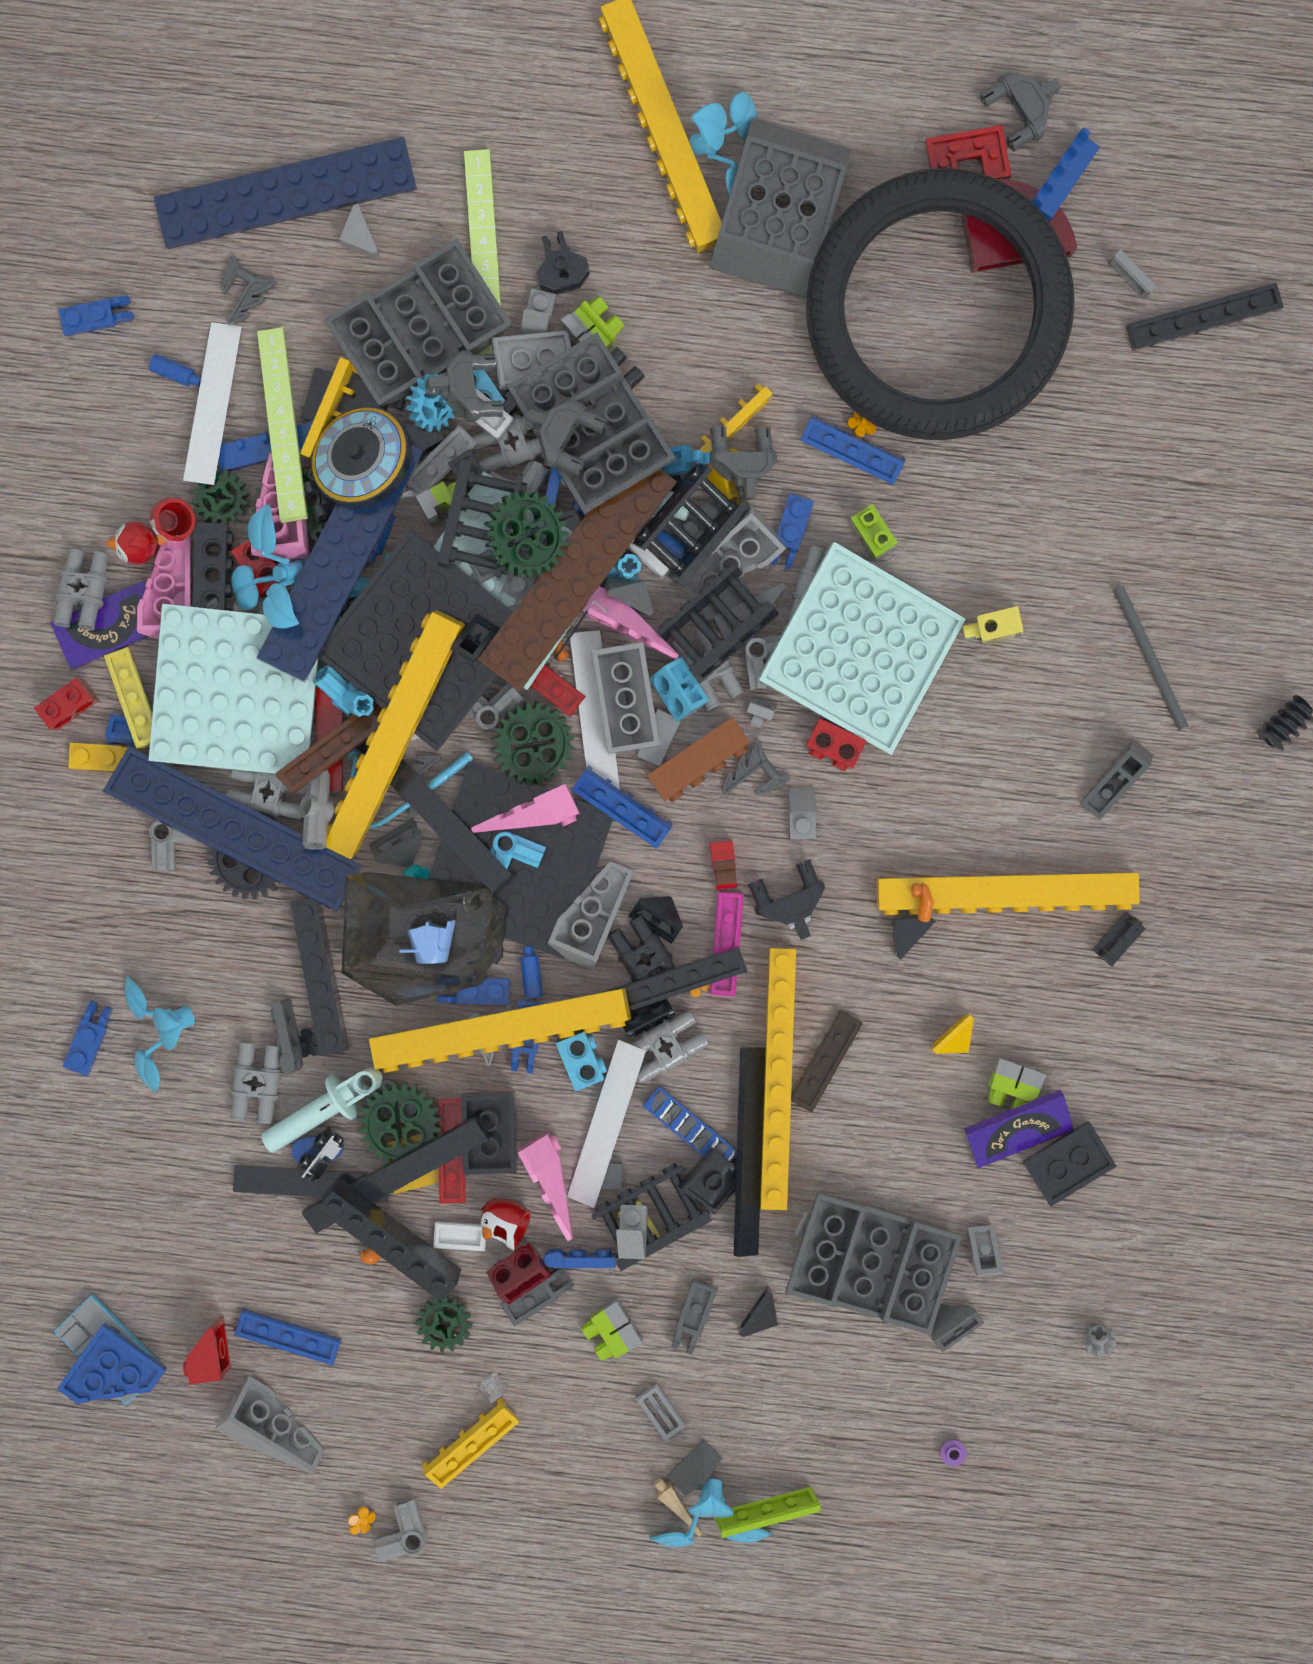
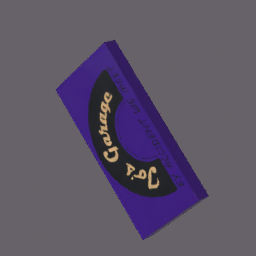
[50,581,149,670]
[964,1089,1074,1168]

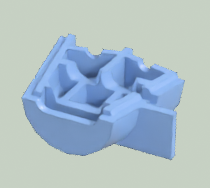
[399,920,456,964]

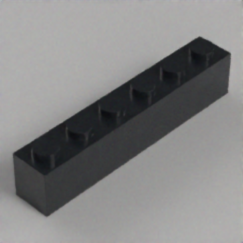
[290,899,349,1056]
[317,1177,462,1302]

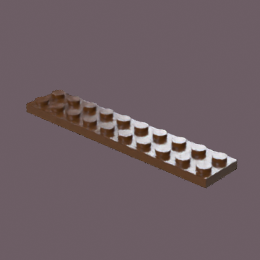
[477,469,677,692]

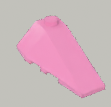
[251,453,310,561]
[137,535,193,640]
[583,585,679,661]
[471,784,580,833]
[518,1131,573,1241]

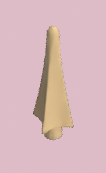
[653,1478,702,1536]

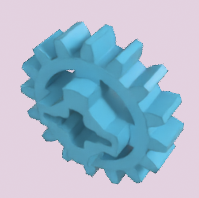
[406,373,455,432]

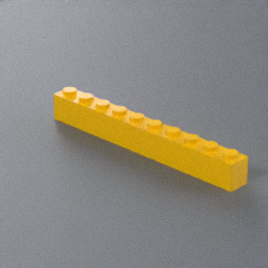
[598,0,722,254]
[326,610,465,859]
[876,873,1140,915]
[760,947,796,1210]
[369,988,631,1073]

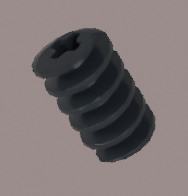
[1256,695,1313,751]

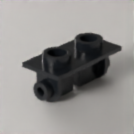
[1092,911,1146,967]
[623,999,675,1037]
[297,1126,345,1182]

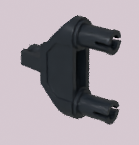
[747,859,825,940]

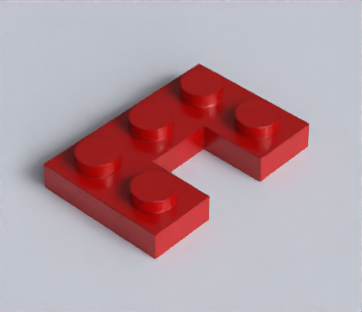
[925,125,1012,179]

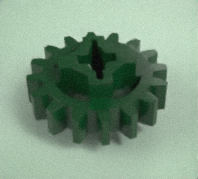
[192,470,250,525]
[416,1295,473,1353]

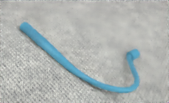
[347,749,473,829]

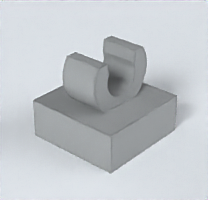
[747,696,776,728]

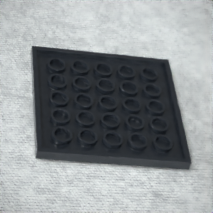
[319,529,513,751]
[418,762,613,959]

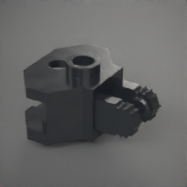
[536,231,590,295]

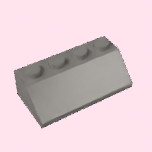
[592,642,660,755]

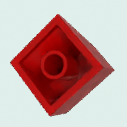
[183,1317,231,1385]

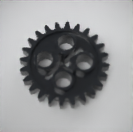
[207,850,277,899]

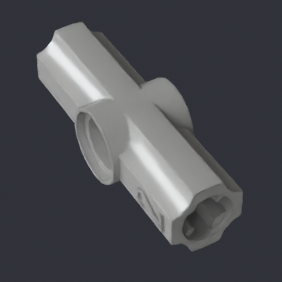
[299,770,334,850]

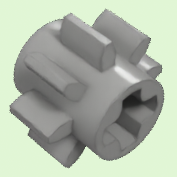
[1083,1324,1116,1358]

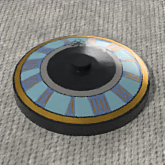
[311,407,412,508]

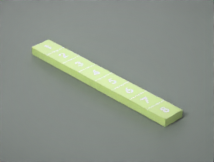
[464,149,503,354]
[257,327,308,523]

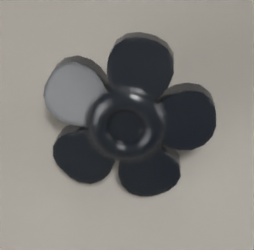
[298,1028,319,1058]

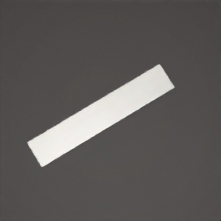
[183,322,242,485]
[569,630,620,790]
[567,1040,646,1208]

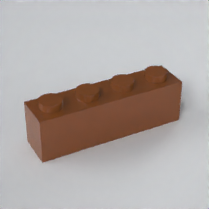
[647,717,750,803]

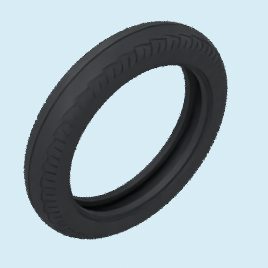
[806,168,1074,440]

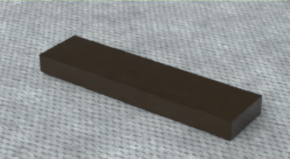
[791,1010,863,1113]

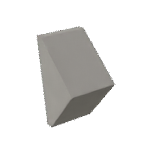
[339,204,381,260]

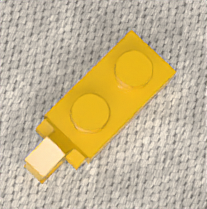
[68,743,128,771]

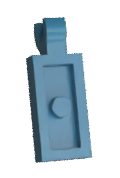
[661,445,710,476]

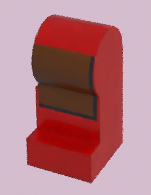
[709,840,737,890]

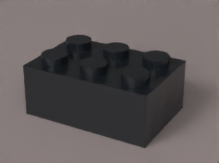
[461,1091,518,1175]

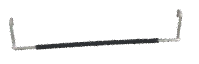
[549,601,608,677]

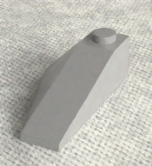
[678,503,786,599]
[548,861,634,970]
[215,1376,324,1474]

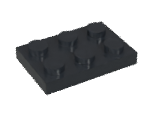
[1022,1121,1117,1207]

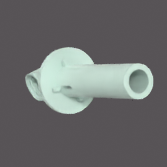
[261,1067,383,1153]

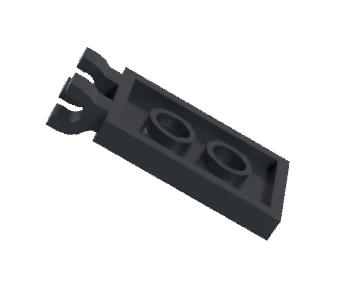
[301,368,406,421]

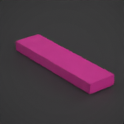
[710,891,744,996]

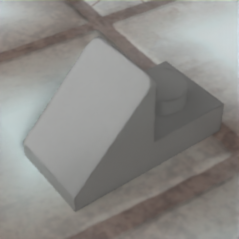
[520,288,557,335]
[788,787,817,839]
[616,1205,648,1260]
[968,1225,1003,1277]

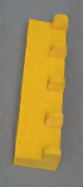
[300,357,358,461]
[693,383,773,466]
[422,1397,519,1489]

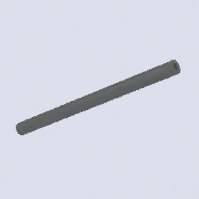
[1114,585,1188,730]

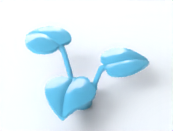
[689,92,757,196]
[231,505,304,628]
[124,975,195,1093]
[649,1479,772,1548]

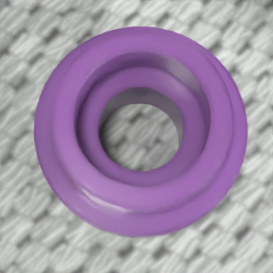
[940,1439,967,1466]

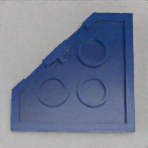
[57,1323,167,1404]

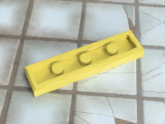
[104,647,153,751]

